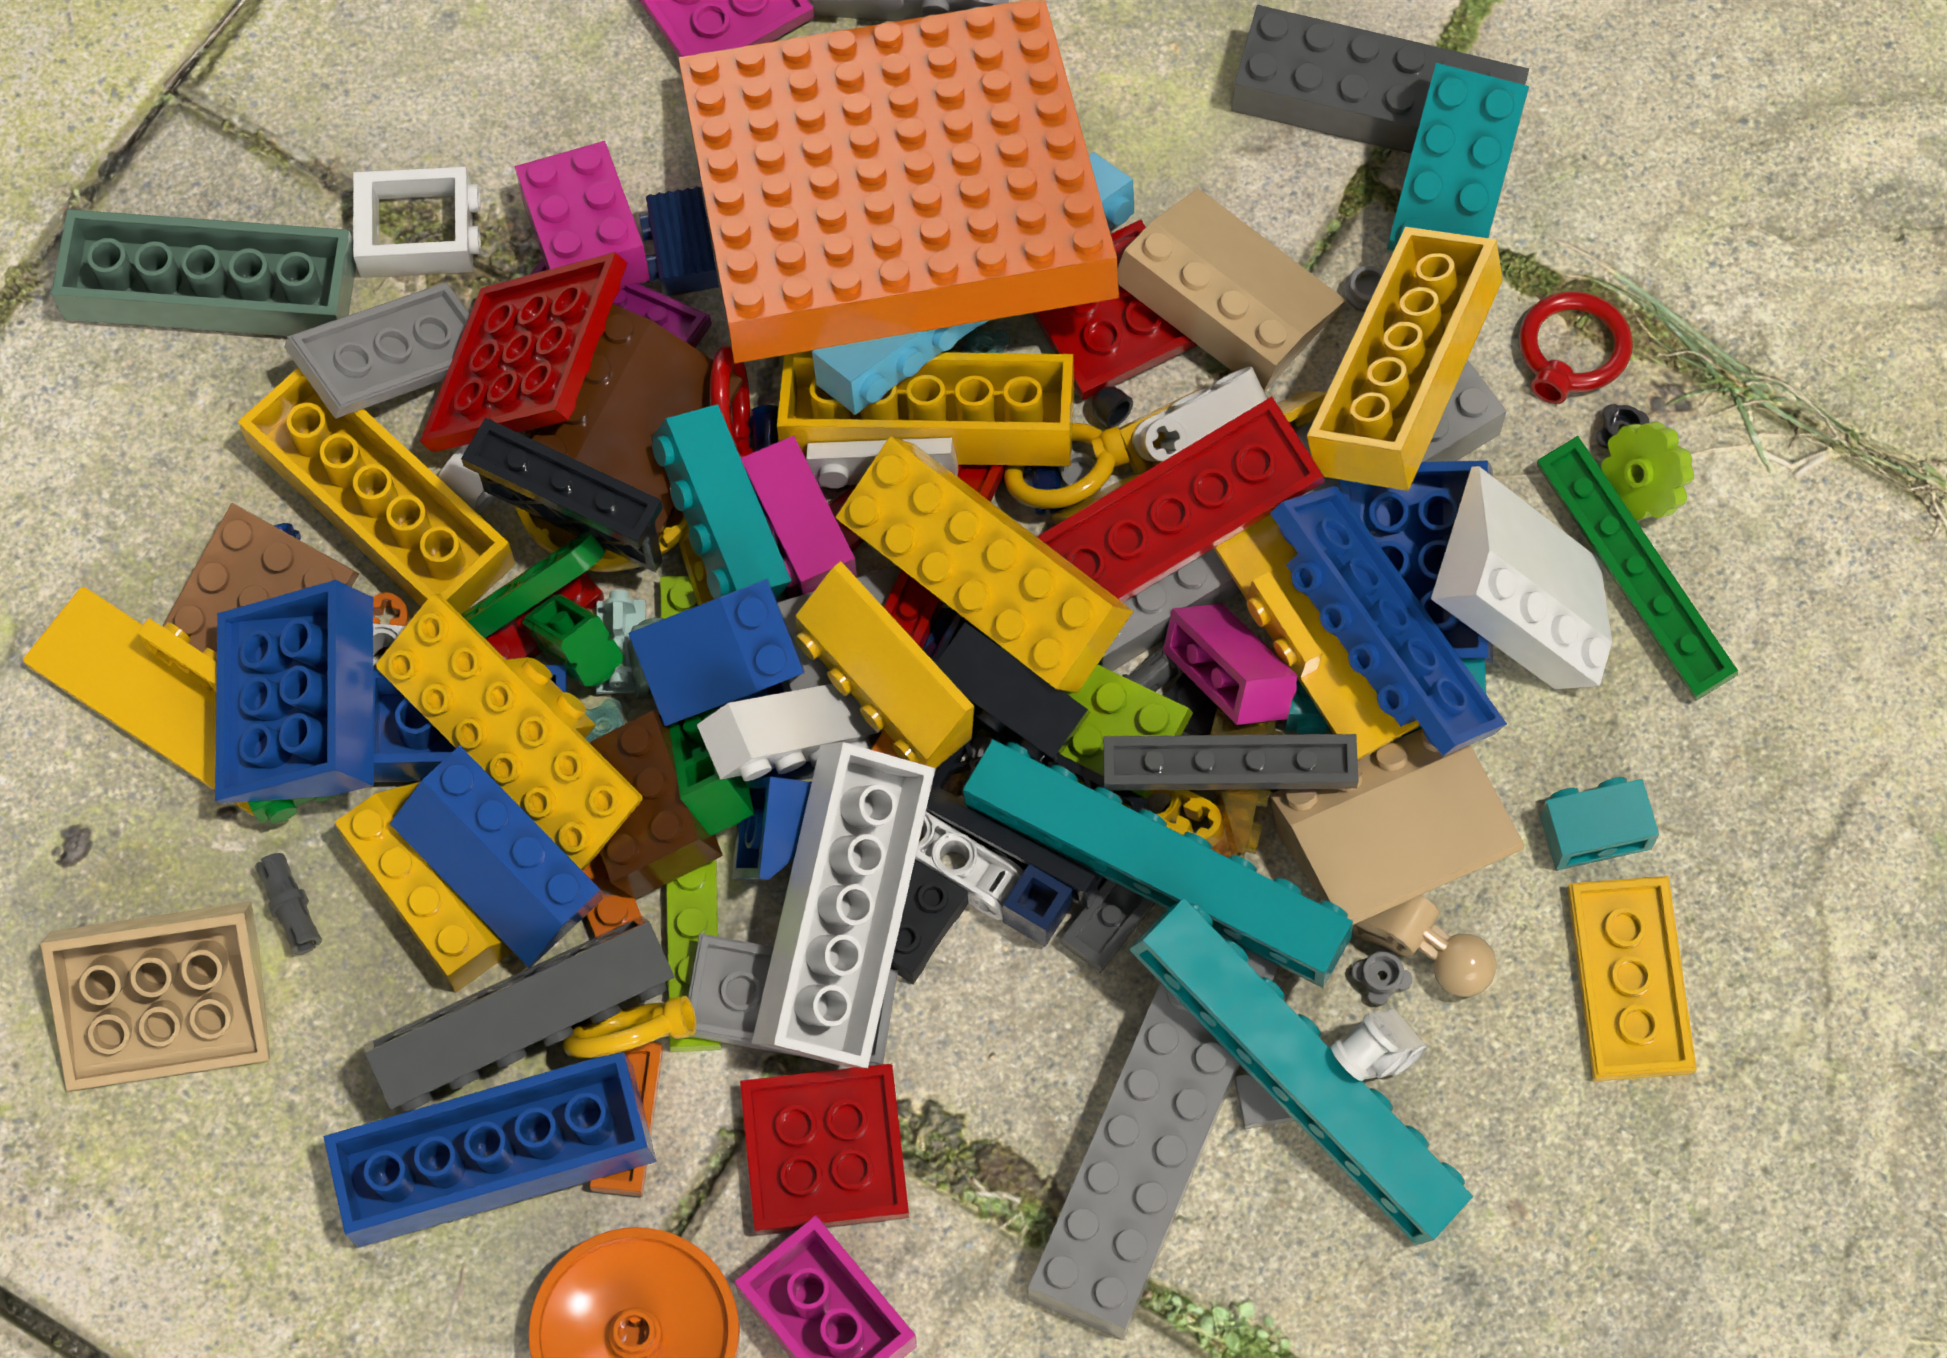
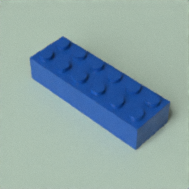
[323,1051,657,1248]

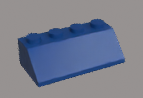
[390,745,603,969]

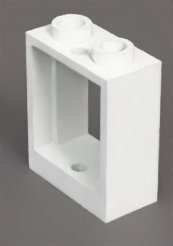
[353,167,481,278]

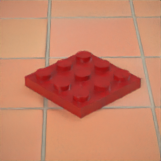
[1032,219,1198,401]
[740,1063,909,1235]

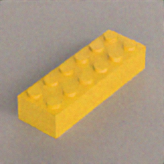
[1307,227,1503,491]
[777,351,1074,466]
[237,367,516,614]
[835,436,1134,693]

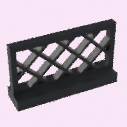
[461,417,663,573]
[926,710,1148,910]

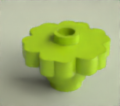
[1601,421,1694,520]

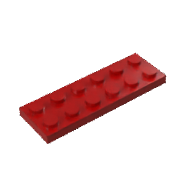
[1037,396,1324,602]

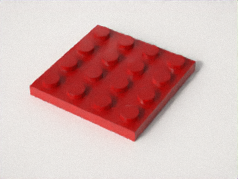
[420,252,628,453]

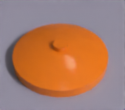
[529,1227,740,1358]

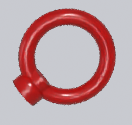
[1519,291,1633,404]
[710,345,754,458]

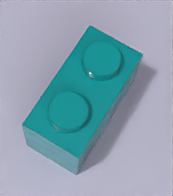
[1540,777,1659,871]

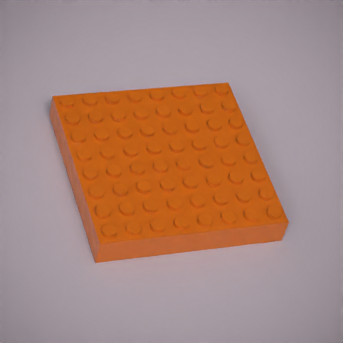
[678,0,1119,363]

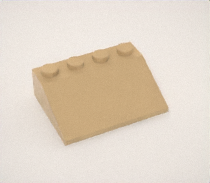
[1117,188,1346,392]
[1270,728,1524,925]
[40,901,270,1091]

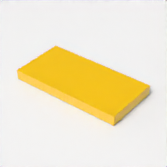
[1567,876,1697,1082]

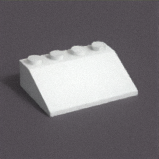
[1431,466,1612,689]

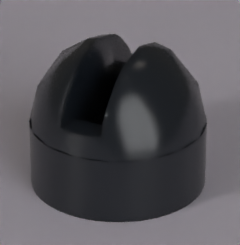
[1092,386,1133,428]

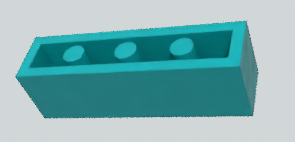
[652,404,792,599]

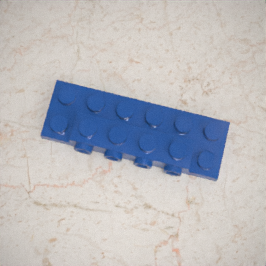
[1270,485,1507,756]

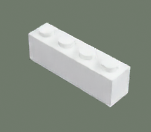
[697,684,884,781]

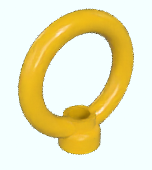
[1004,423,1130,509]
[563,996,696,1059]

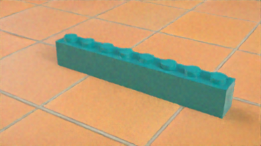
[963,739,1353,988]
[1129,898,1474,1245]

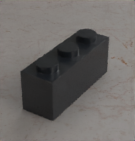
[936,622,1090,762]

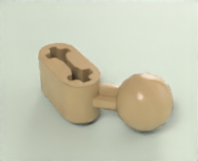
[1352,895,1497,997]

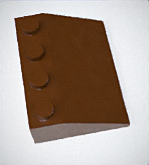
[532,304,743,539]

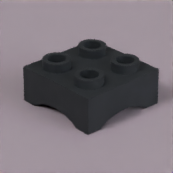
[890,859,968,984]

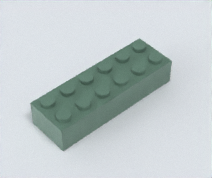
[51,209,356,336]

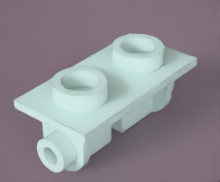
[596,589,646,694]

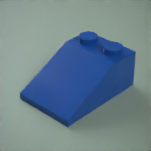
[628,578,805,726]

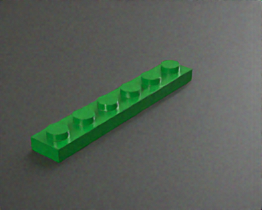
[1537,436,1738,701]

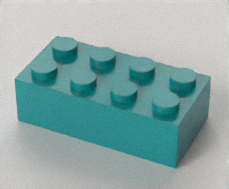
[1387,63,1529,251]

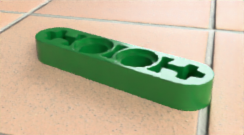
[461,531,605,638]

